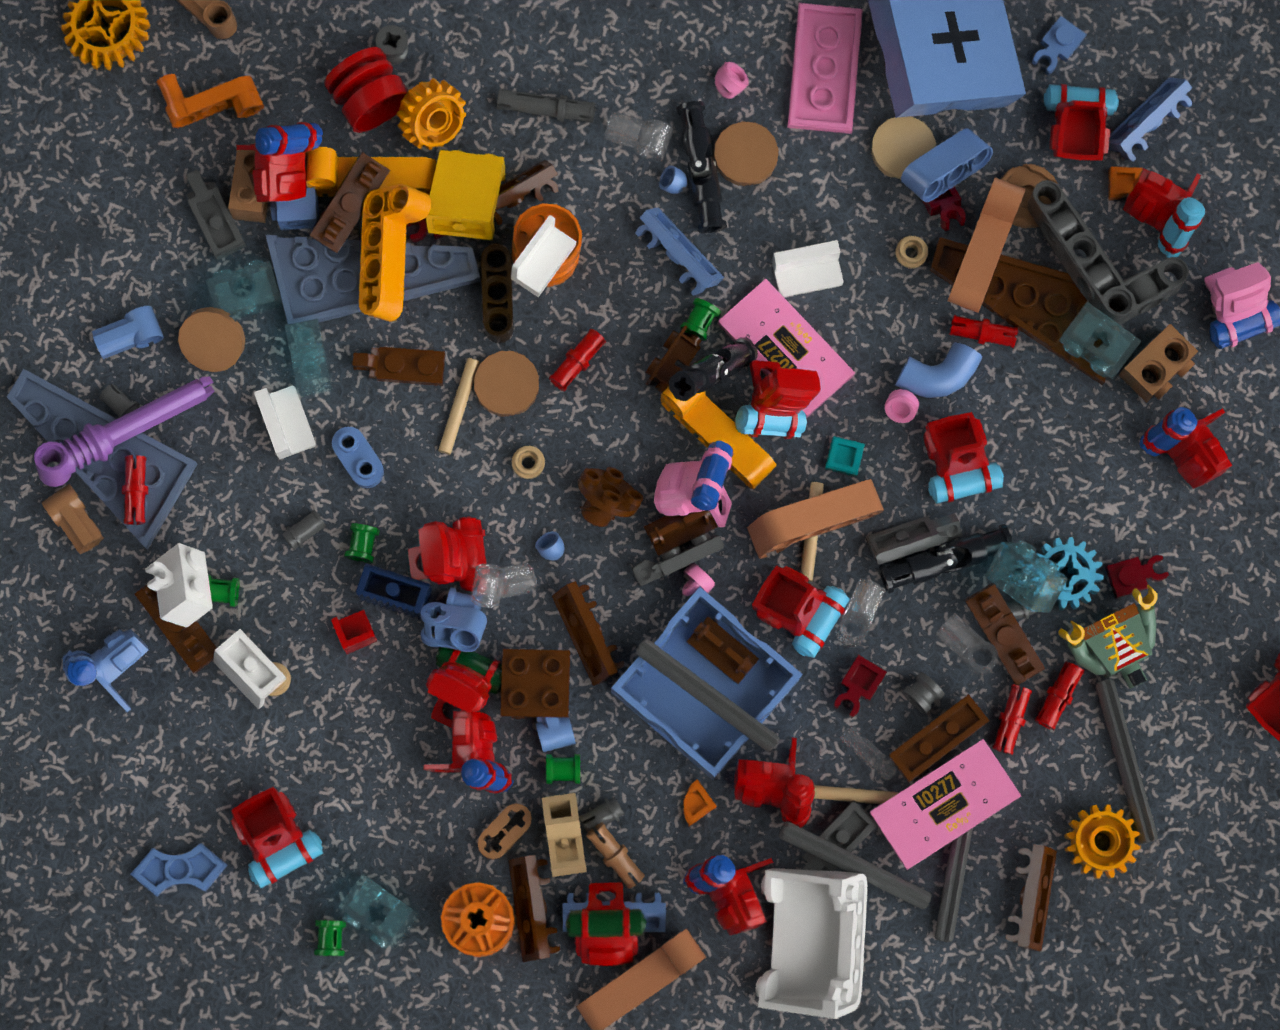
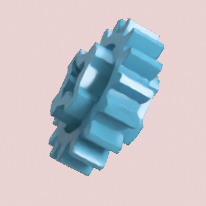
[1029,537,1104,611]

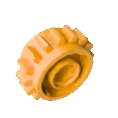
[397,78,466,150]
[1064,804,1141,879]

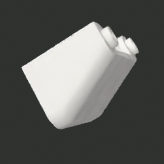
[756,868,867,1019]

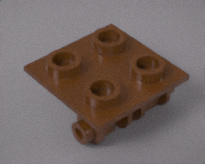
[501,649,570,720]

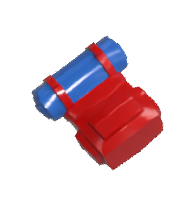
[236,122,323,202]
[1139,407,1232,489]
[423,711,514,794]
[683,855,773,935]

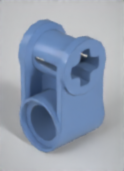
[421,602,487,652]

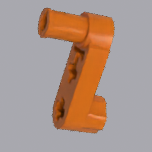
[157,74,264,128]

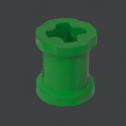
[680,298,721,341]
[344,523,380,563]
[208,575,240,607]
[546,754,580,784]
[314,920,346,956]

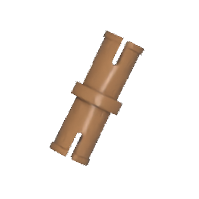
[586,822,645,889]

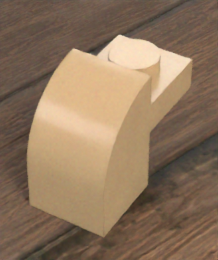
[542,793,587,877]

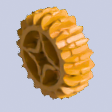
[61,0,150,71]

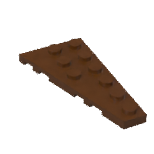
[930,237,1123,385]

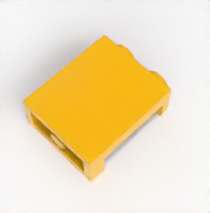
[426,150,506,240]

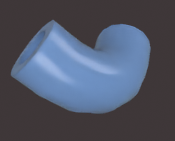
[895,342,982,398]

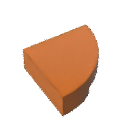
[1108,166,1143,200]
[683,779,717,827]

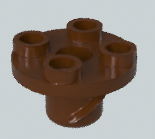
[578,467,644,527]

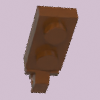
[352,347,446,386]

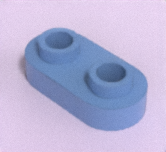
[332,427,384,488]

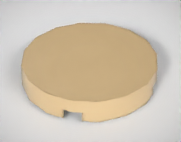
[871,116,936,180]

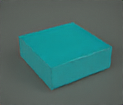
[825,436,865,477]

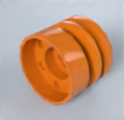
[511,203,582,287]
[441,882,515,958]

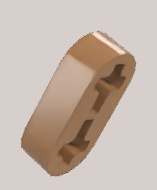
[478,803,532,860]

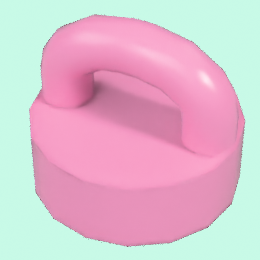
[715,62,749,99]
[884,389,919,423]
[682,563,715,596]

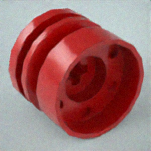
[324,47,408,133]

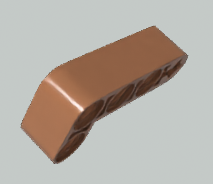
[947,177,1026,313]
[747,479,884,559]
[576,929,706,1030]

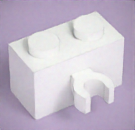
[145,543,213,628]

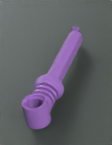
[34,376,214,487]

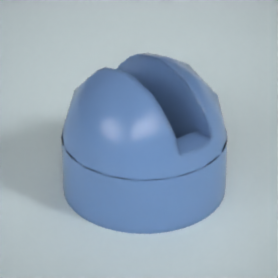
[659,165,687,194]
[535,531,565,561]

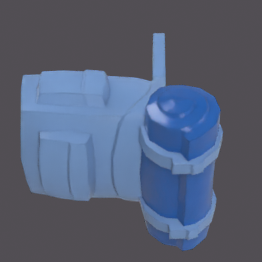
[62,629,148,712]

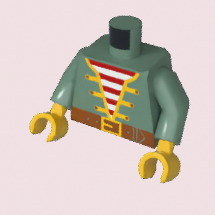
[1058,585,1157,689]

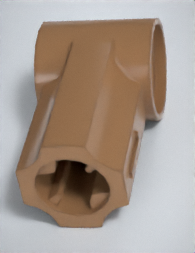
[177,0,237,39]
[41,484,104,554]

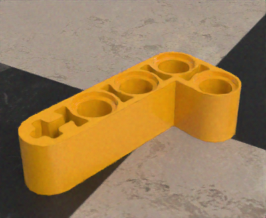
[306,147,437,197]
[359,184,431,322]
[661,386,777,489]

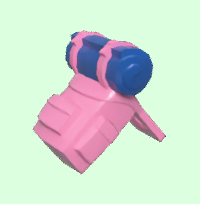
[1204,262,1280,349]
[654,441,733,527]

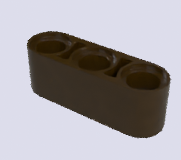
[481,243,514,343]

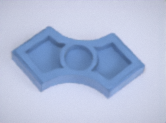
[131,843,228,897]

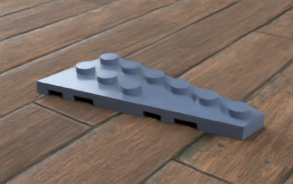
[266,235,481,330]
[7,369,198,550]

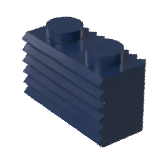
[356,564,432,620]

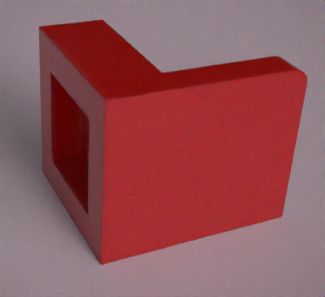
[331,609,377,654]

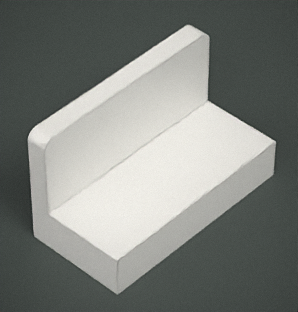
[511,215,576,297]
[772,240,843,298]
[254,386,316,460]
[213,629,286,709]

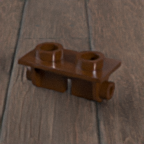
[645,326,702,393]
[644,510,718,556]
[686,616,759,684]

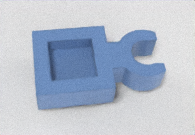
[1032,16,1087,75]

